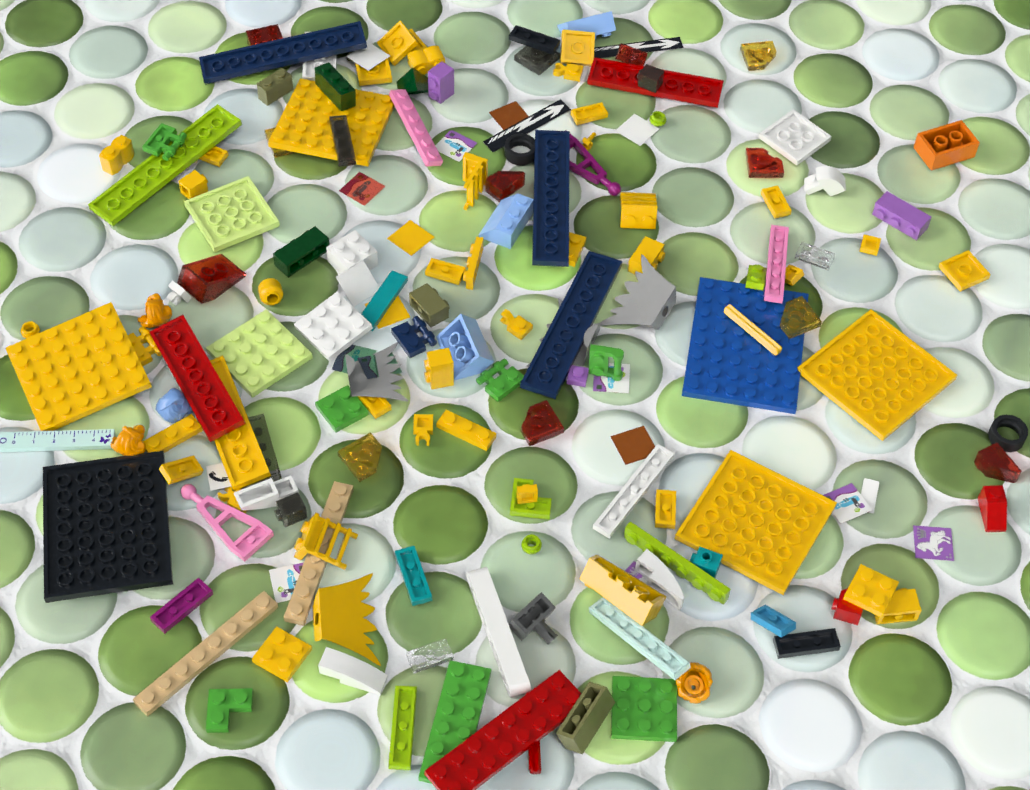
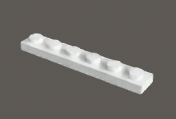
[593,444,674,539]

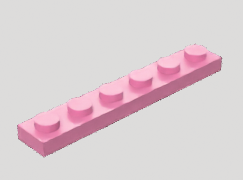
[389,89,443,166]
[764,225,789,303]

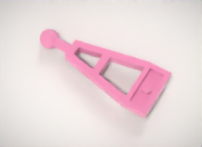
[181,484,274,562]

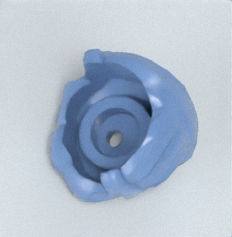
[155,388,193,423]

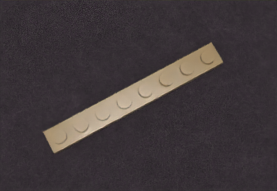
[284,481,354,626]
[133,591,279,717]

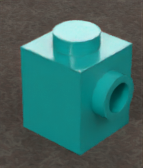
[690,547,723,578]

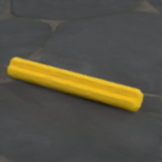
[724,304,782,356]

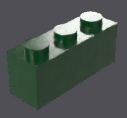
[315,62,356,111]
[273,226,330,278]

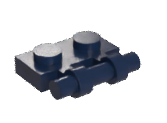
[391,316,437,358]

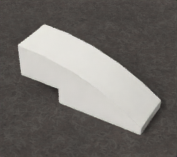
[234,475,300,510]
[635,549,685,611]
[318,647,388,695]

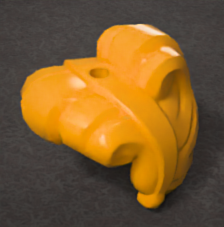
[137,293,172,328]
[110,425,146,456]
[675,662,713,704]

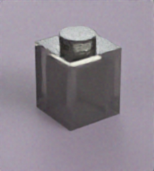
[637,64,664,93]
[274,493,307,527]

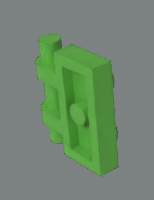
[142,123,187,161]
[476,358,524,402]

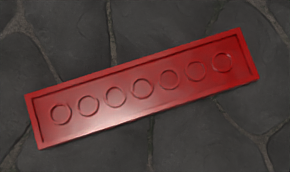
[587,57,724,108]
[149,315,246,442]
[424,670,582,790]

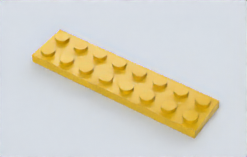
[210,355,271,491]

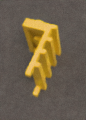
[463,152,488,210]
[620,192,658,229]
[294,513,358,570]

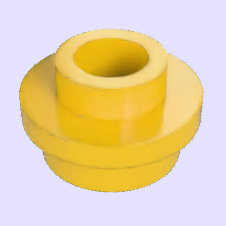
[21,321,40,339]

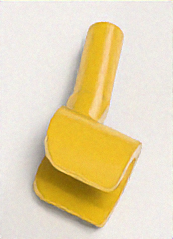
[582,132,596,151]

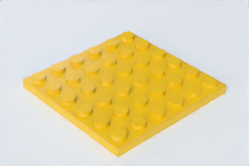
[268,78,395,167]
[6,302,152,431]
[797,309,957,441]
[674,450,837,595]

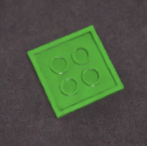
[611,676,677,742]

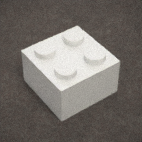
[326,230,378,274]

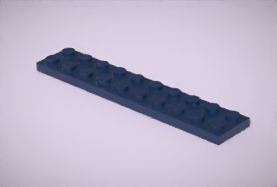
[199,21,367,84]
[532,130,570,267]
[520,251,622,399]

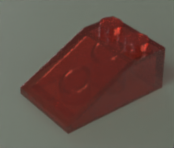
[177,254,246,304]

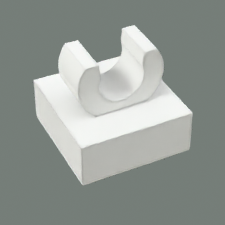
[167,281,192,306]

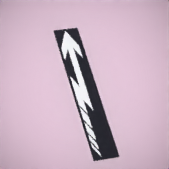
[594,37,684,58]
[483,99,571,152]

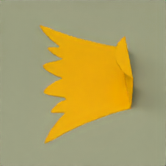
[312,573,381,666]

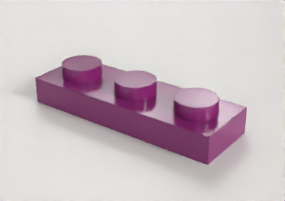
[150,578,213,634]

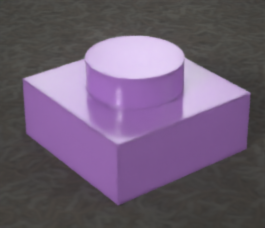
[567,365,589,387]

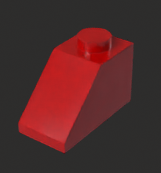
[978,485,1007,532]
[831,588,863,625]

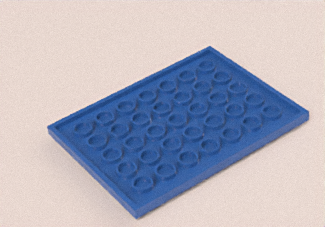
[682,277,809,414]

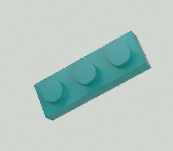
[395,546,432,606]

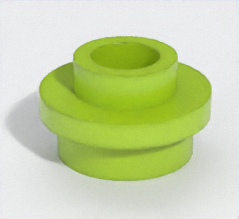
[649,111,666,127]
[521,534,542,554]

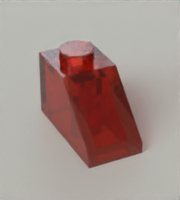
[485,171,525,203]
[974,443,1022,483]

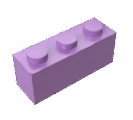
[872,191,932,241]

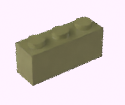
[556,682,615,755]

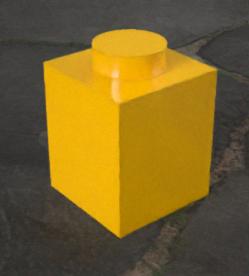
[179,170,208,199]

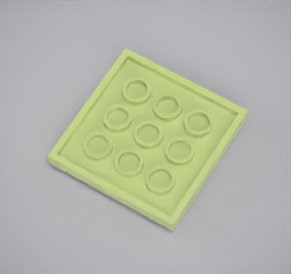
[184,176,280,253]
[206,309,313,398]

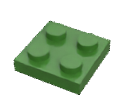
[315,385,369,433]

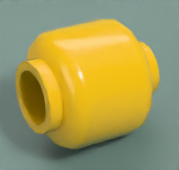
[258,278,283,305]

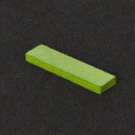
[388,686,417,770]

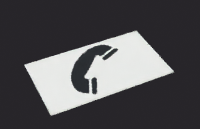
[206,463,231,491]

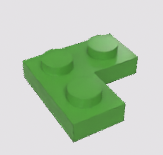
[206,688,253,733]

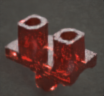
[615,43,648,66]

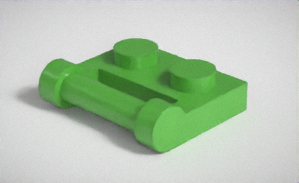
[589,344,624,381]

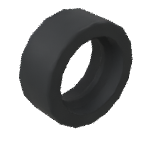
[505,133,535,166]
[988,414,1028,452]

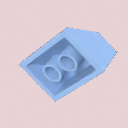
[557,11,616,39]
[479,193,534,249]
[436,314,494,380]

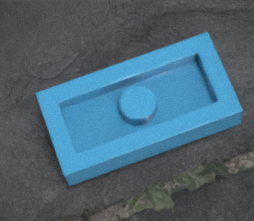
[751,605,796,638]

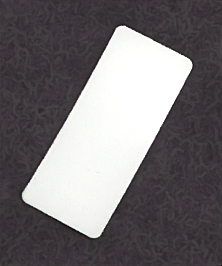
[861,478,879,513]

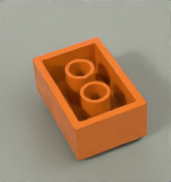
[913,120,980,171]

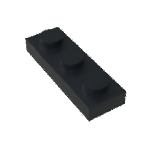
[509,25,560,55]
[773,628,841,659]

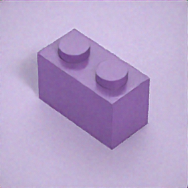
[428,61,454,104]

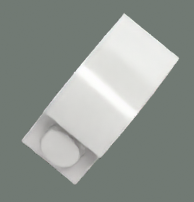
[804,166,846,197]

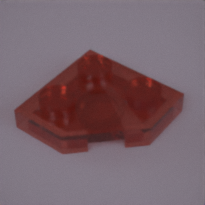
[745,148,784,178]
[521,400,564,446]

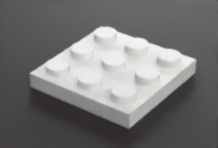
[759,109,832,165]
[294,292,373,362]

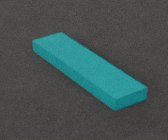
[361,270,408,331]

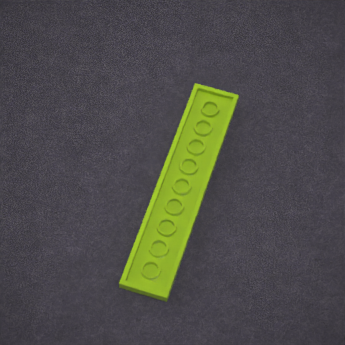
[88,104,242,226]

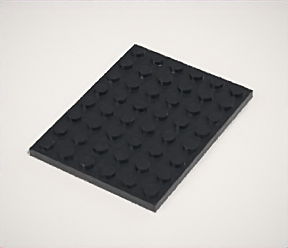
[43,451,173,603]

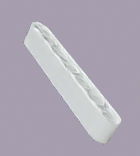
[466,567,531,698]

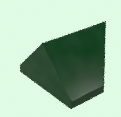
[396,68,428,95]

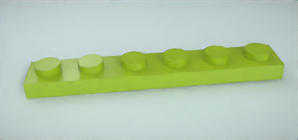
[624,521,731,605]

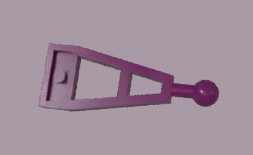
[565,130,621,196]

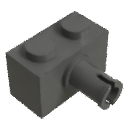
[509,592,558,645]

